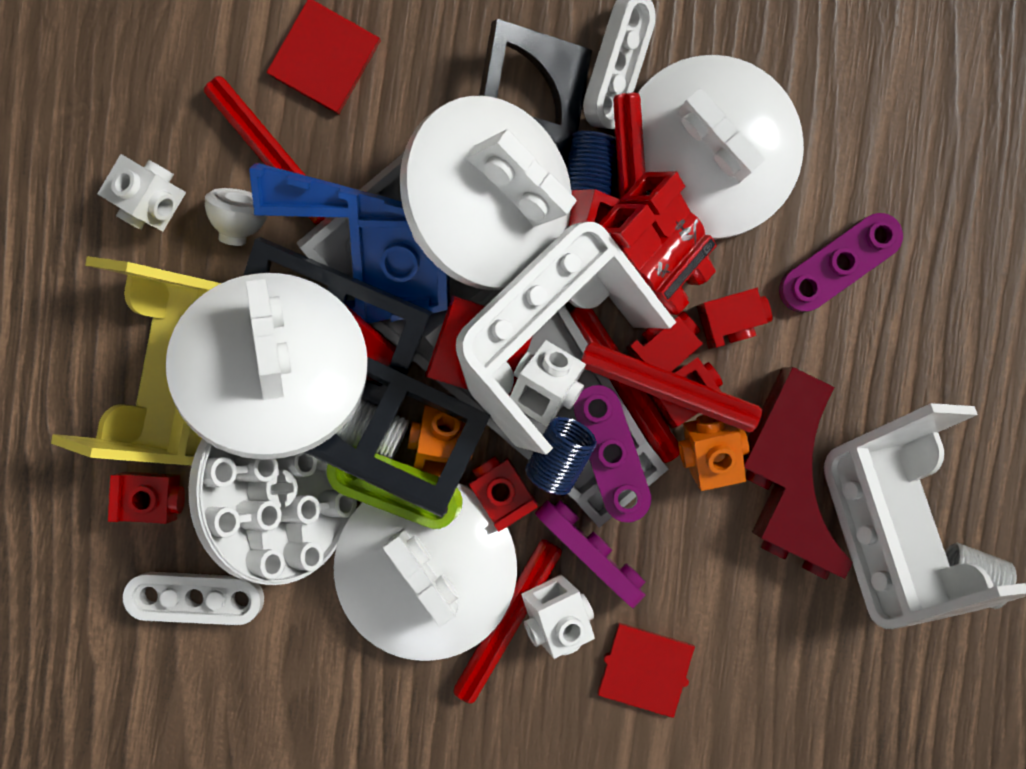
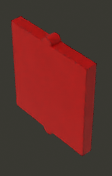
[597,622,695,718]

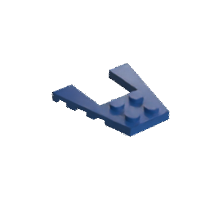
[249,163,450,324]

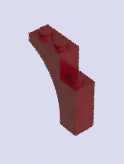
[743,367,853,580]

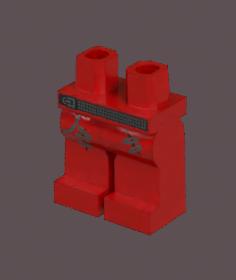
[598,171,717,315]

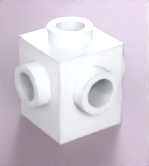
[97,154,186,231]
[510,340,586,427]
[521,575,595,659]

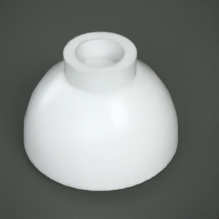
[205,188,268,246]

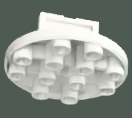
[638,55,804,240]
[400,96,577,290]
[166,273,367,459]
[188,439,357,585]
[334,483,517,661]

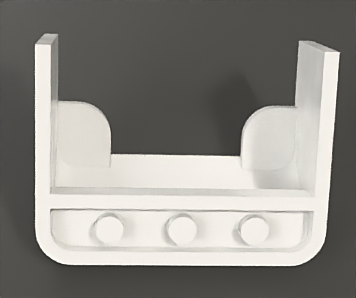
[456,222,676,455]
[824,403,1026,629]

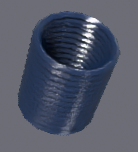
[567,131,617,195]
[525,417,597,495]

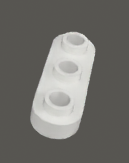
[583,0,656,129]
[123,572,264,625]

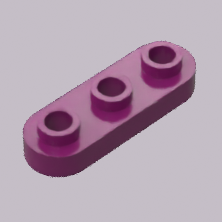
[779,213,903,312]
[574,385,651,523]
[535,499,646,609]

